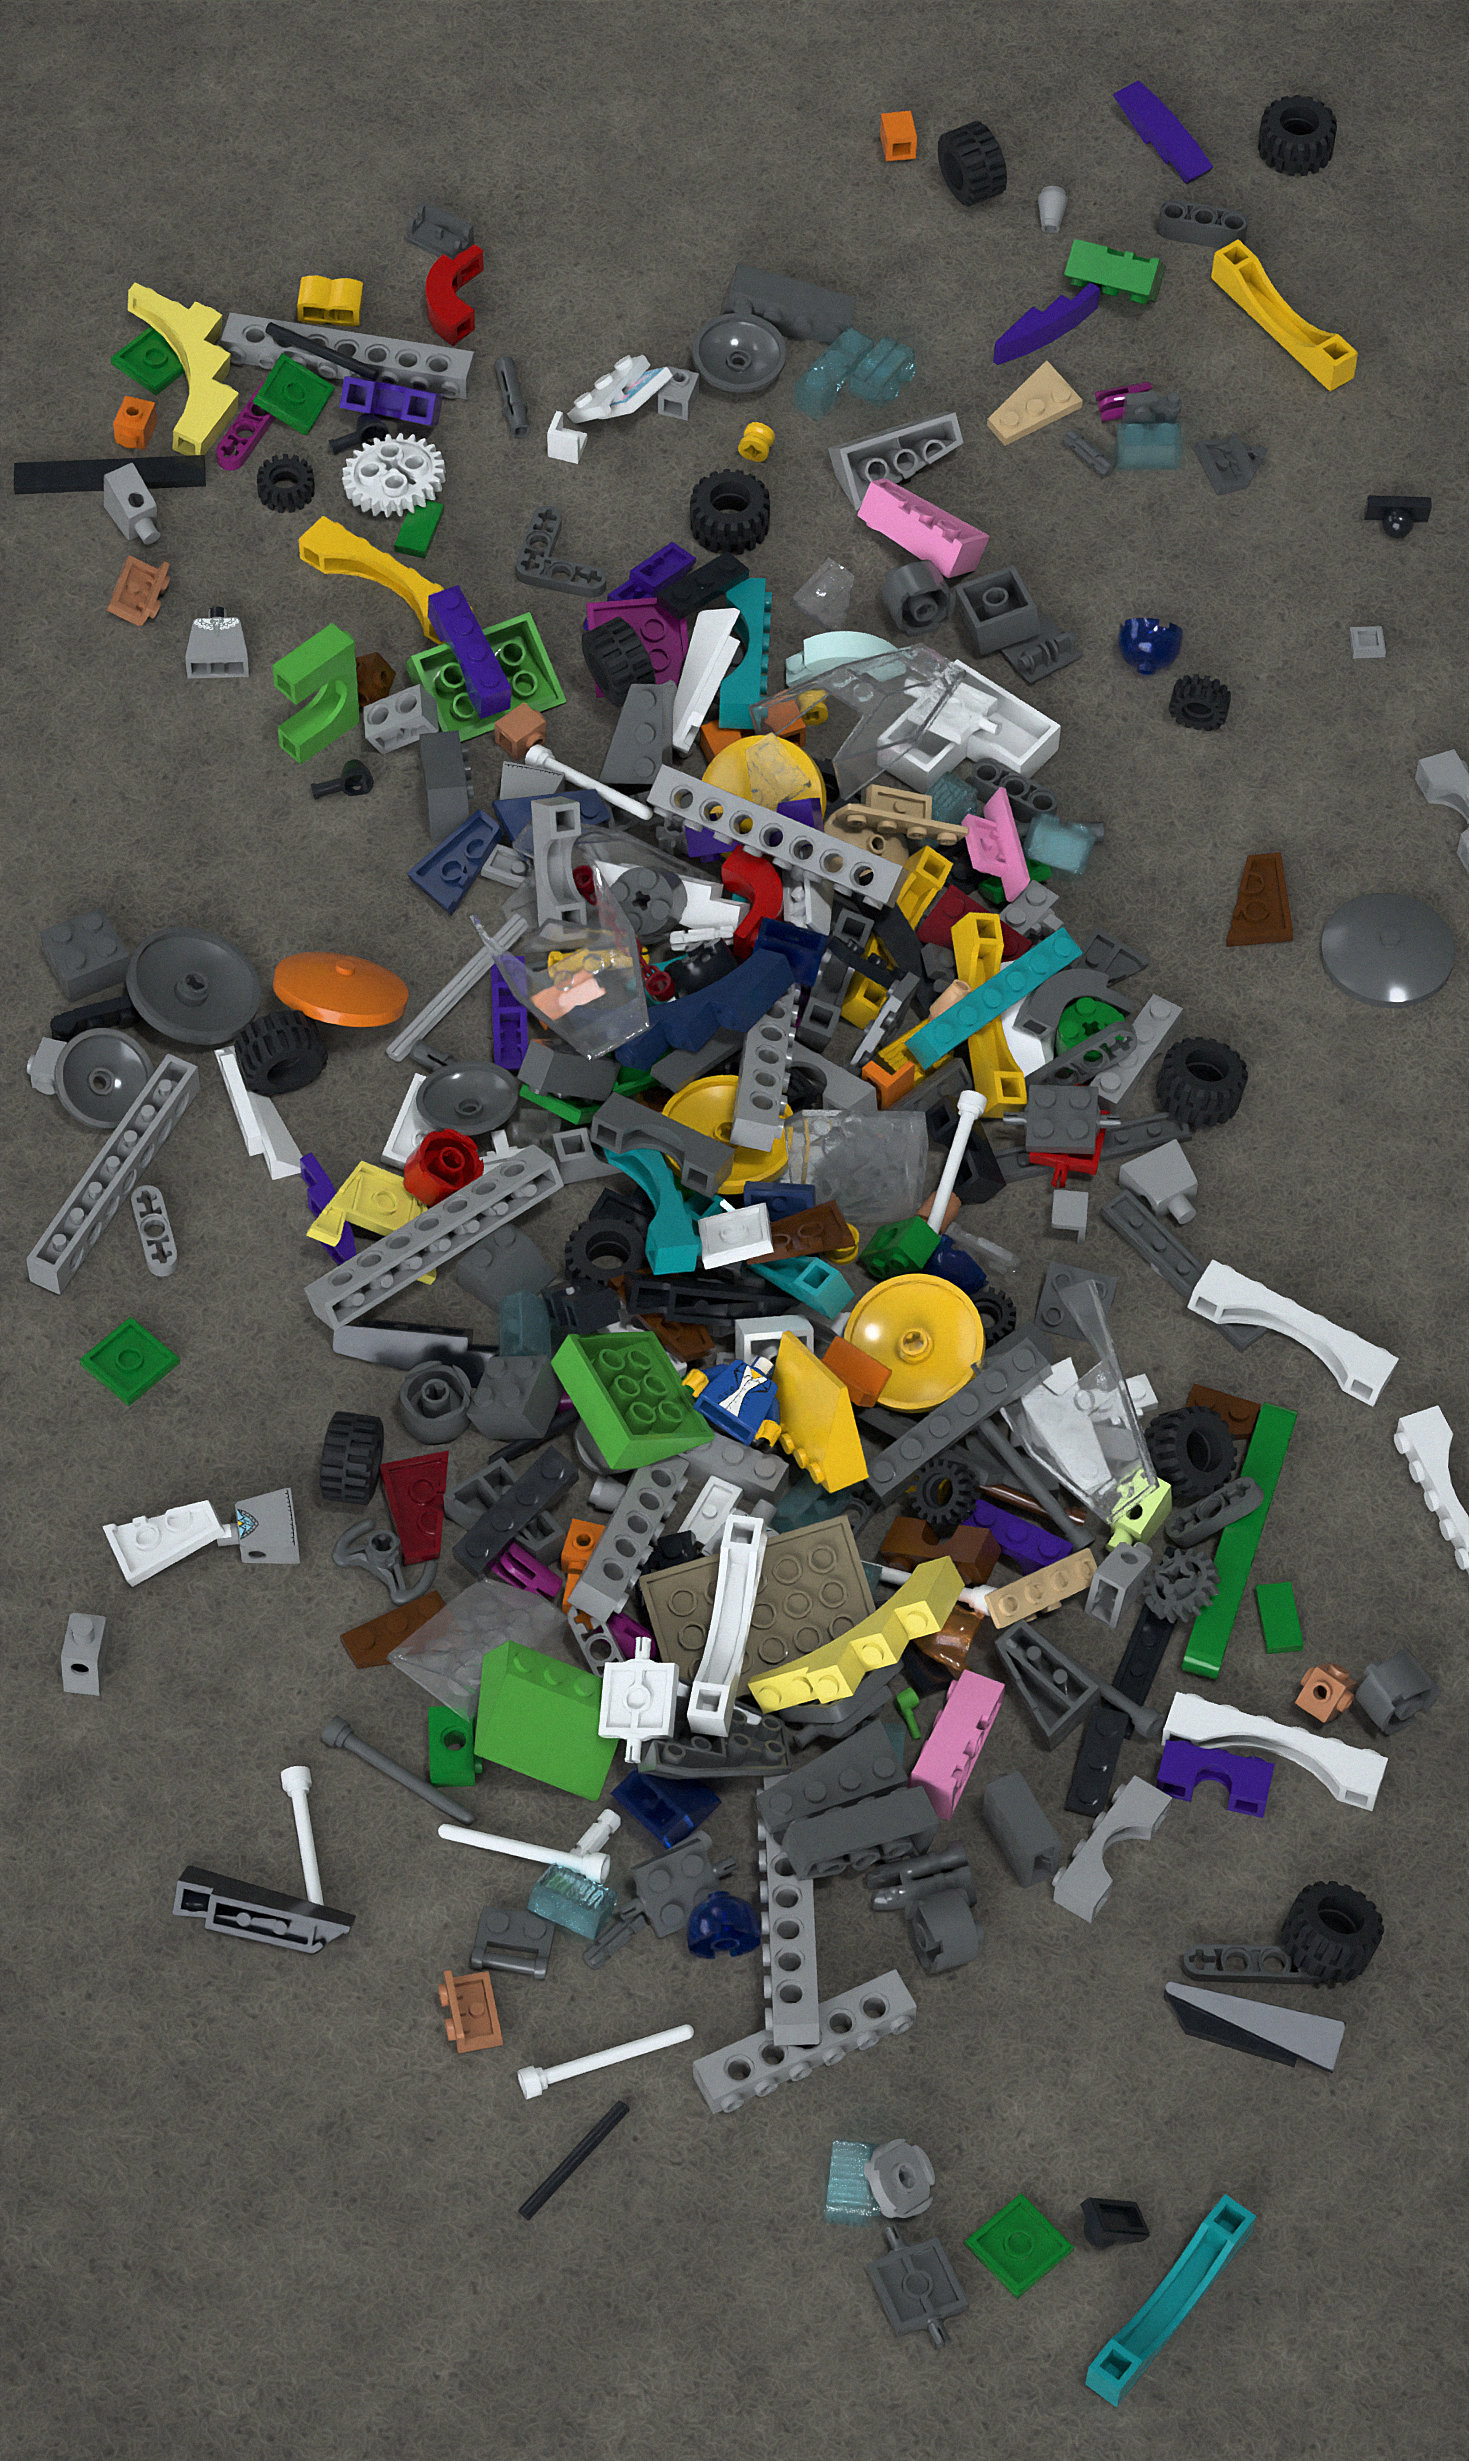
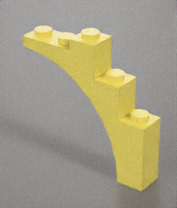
[128,283,239,456]
[748,1556,965,1714]

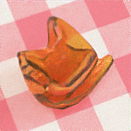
[913,1603,985,1672]

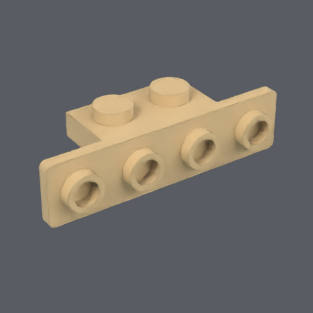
[836,784,968,845]
[984,1548,1097,1629]

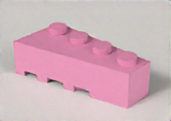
[857,478,990,578]
[907,1669,1005,1821]

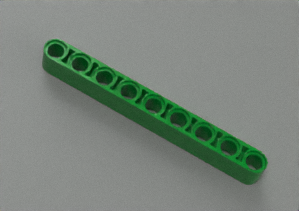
[1182,1402,1298,1680]

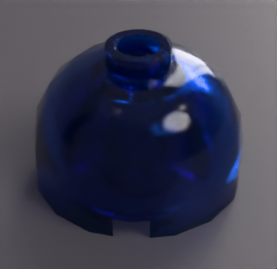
[1118,618,1183,675]
[922,1233,990,1297]
[686,1891,762,1959]

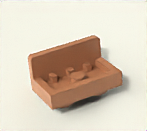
[106,555,170,626]
[438,1969,503,2053]

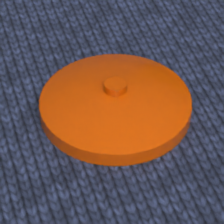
[273,952,409,1027]

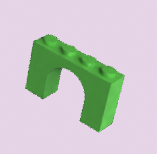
[272,623,360,765]

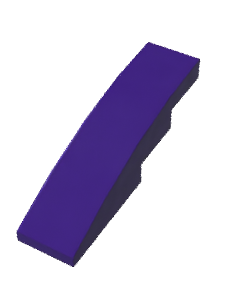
[1113,80,1213,184]
[993,283,1100,365]
[584,542,696,631]
[491,956,528,1072]
[300,1153,357,1266]

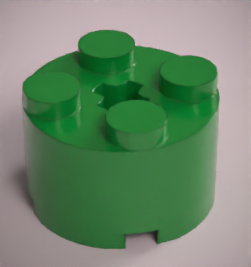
[1055,997,1125,1078]

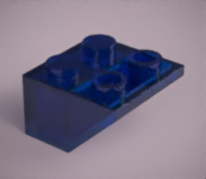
[752,917,829,987]
[610,1766,722,1850]

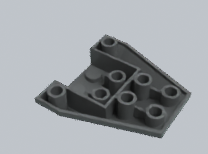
[637,1676,792,1780]

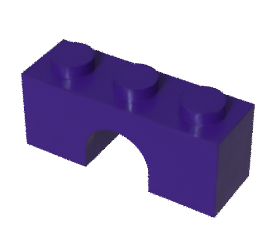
[339,376,443,425]
[961,1499,1074,1577]
[1156,1740,1275,1818]

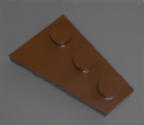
[1226,852,1293,947]
[745,1200,856,1265]

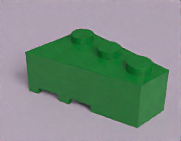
[1064,239,1166,306]

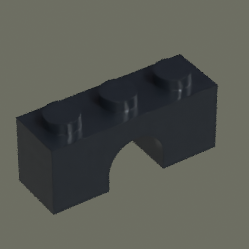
[923,1095,1007,1204]
[540,1276,621,1335]

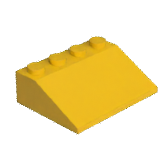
[772,1330,869,1494]

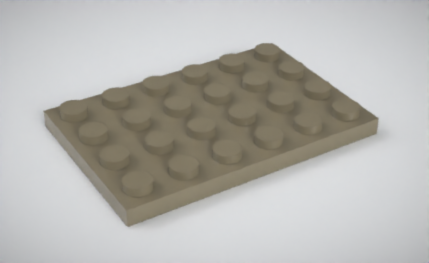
[638,1514,876,1700]

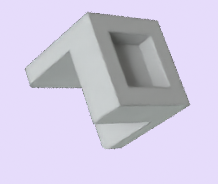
[1051,1189,1088,1244]

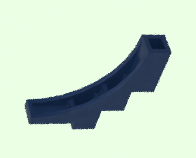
[569,948,796,1072]

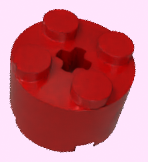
[403,1129,484,1207]

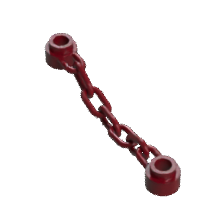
[572,865,675,1002]

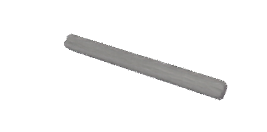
[386,914,529,1062]

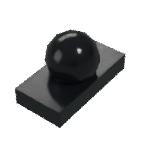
[1364,495,1432,539]
[1080,2197,1150,2249]

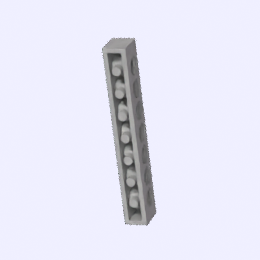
[221,313,475,399]
[646,764,909,910]
[729,938,804,1152]
[26,1054,200,1295]
[304,1144,564,1331]
[757,1772,820,2046]

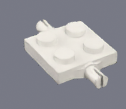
[902,675,1003,745]
[598,1637,679,1763]

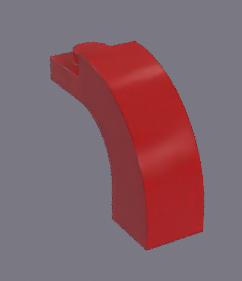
[425,244,484,346]
[721,844,784,960]

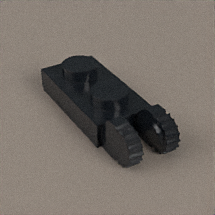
[50,995,144,1043]

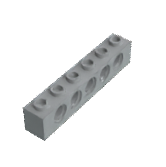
[567,1455,690,1623]
[693,1969,917,2114]

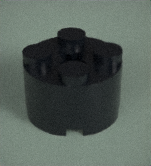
[664,937,740,998]

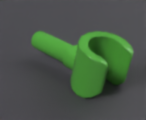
[895,1687,922,1741]

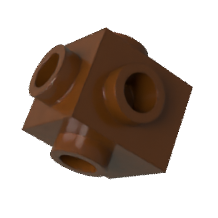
[355,652,396,708]

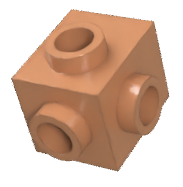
[1295,1662,1357,1723]

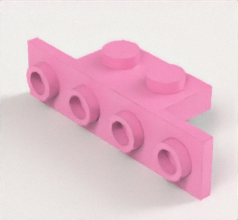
[961,787,1030,903]

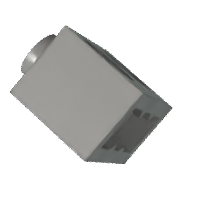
[363,684,439,754]

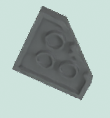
[842,971,920,1079]

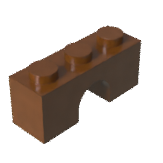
[880,1516,1002,1585]

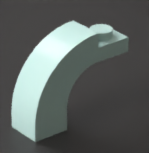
[786,631,903,690]

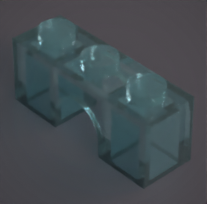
[794,326,874,422]

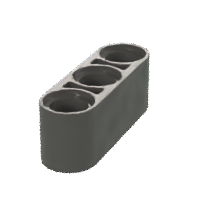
[1158,199,1248,249]
[971,759,1058,823]

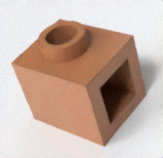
[494,702,546,761]

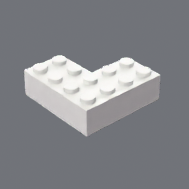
[875,659,1061,795]

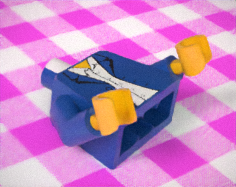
[681,1356,782,1447]

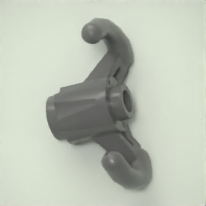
[332,1518,438,1606]

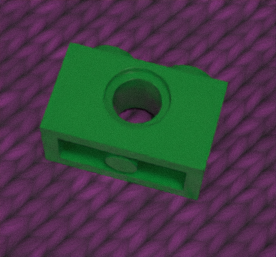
[859,1215,942,1280]
[428,1705,482,1788]

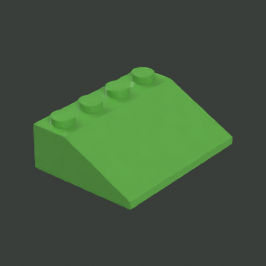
[405,612,567,743]
[550,1331,715,1470]
[474,1640,620,1801]

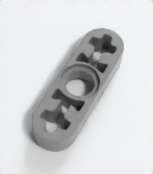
[131,1185,178,1276]
[568,1605,626,1679]

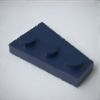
[492,789,611,862]
[407,809,504,916]

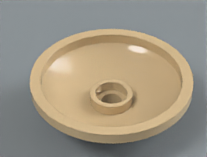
[823,803,909,885]

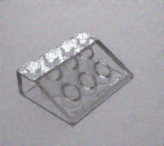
[784,1110,929,1222]
[387,1578,568,1723]

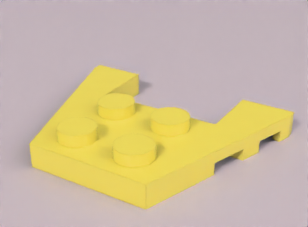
[306,1161,437,1285]

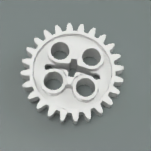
[342,433,446,517]

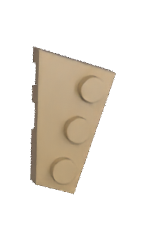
[987,360,1083,446]

